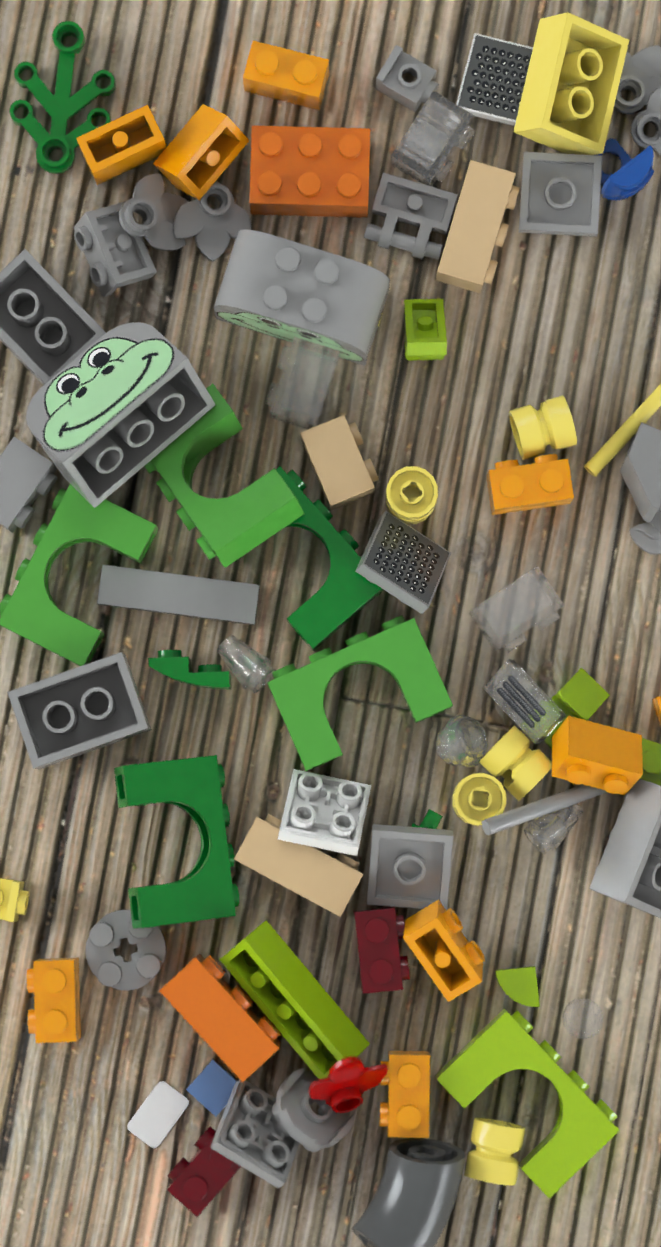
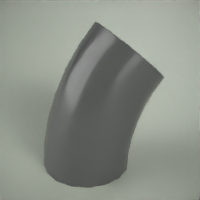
[352,1138,465,1247]

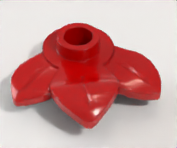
[309,1056,388,1113]

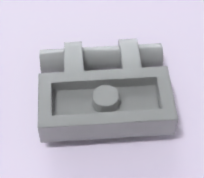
[364,172,458,260]

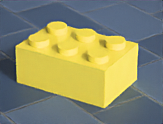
[513,12,629,155]

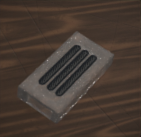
[483,659,567,744]

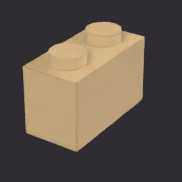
[300,415,379,511]

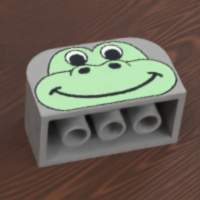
[213,230,390,366]
[26,322,216,508]

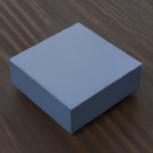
[186,1058,238,1117]

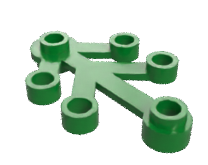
[9,21,116,174]

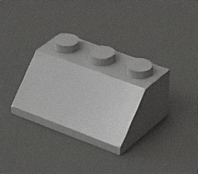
[589,779,661,918]

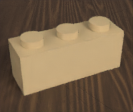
[436,160,520,294]
[234,814,363,917]

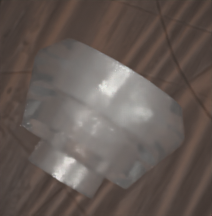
[436,714,488,767]

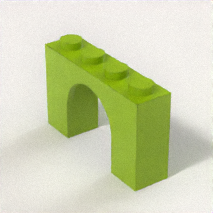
[435,1009,620,1199]

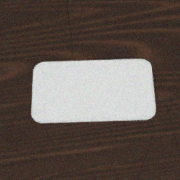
[127,1081,189,1148]

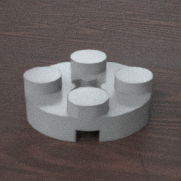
[86,909,167,991]
[272,1068,354,1152]

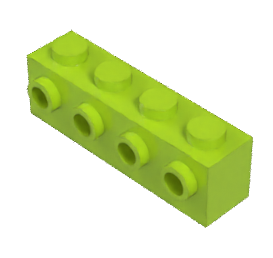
[219,920,370,1080]

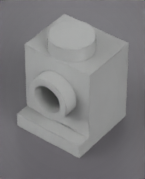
[376,45,439,112]

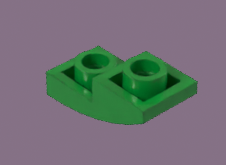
[148,650,231,690]

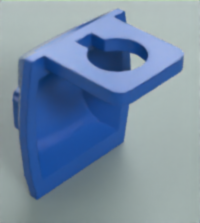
[597,138,654,200]

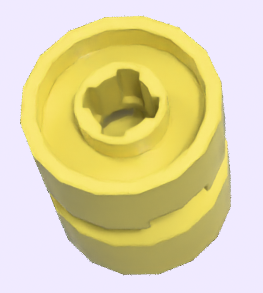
[509,395,577,460]
[385,466,438,524]
[479,725,552,801]
[452,773,507,826]
[464,1117,526,1186]

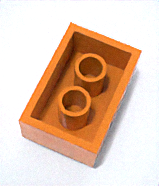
[249,125,370,218]
[159,954,281,1082]

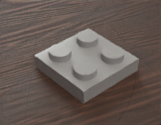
[519,152,603,237]
[367,824,453,910]

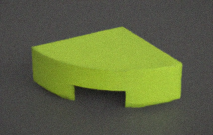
[495,966,540,1007]

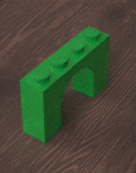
[235,466,384,651]
[114,755,240,929]

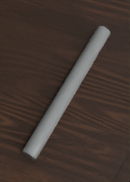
[482,784,607,836]

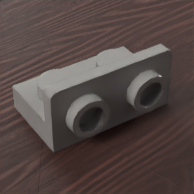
[74,201,157,297]

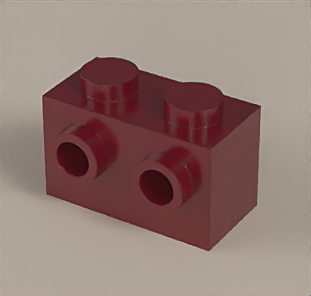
[354,907,410,994]
[167,1126,241,1217]

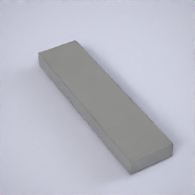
[97,564,260,625]

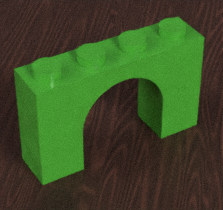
[144,384,304,568]
[0,484,159,666]
[267,615,453,772]

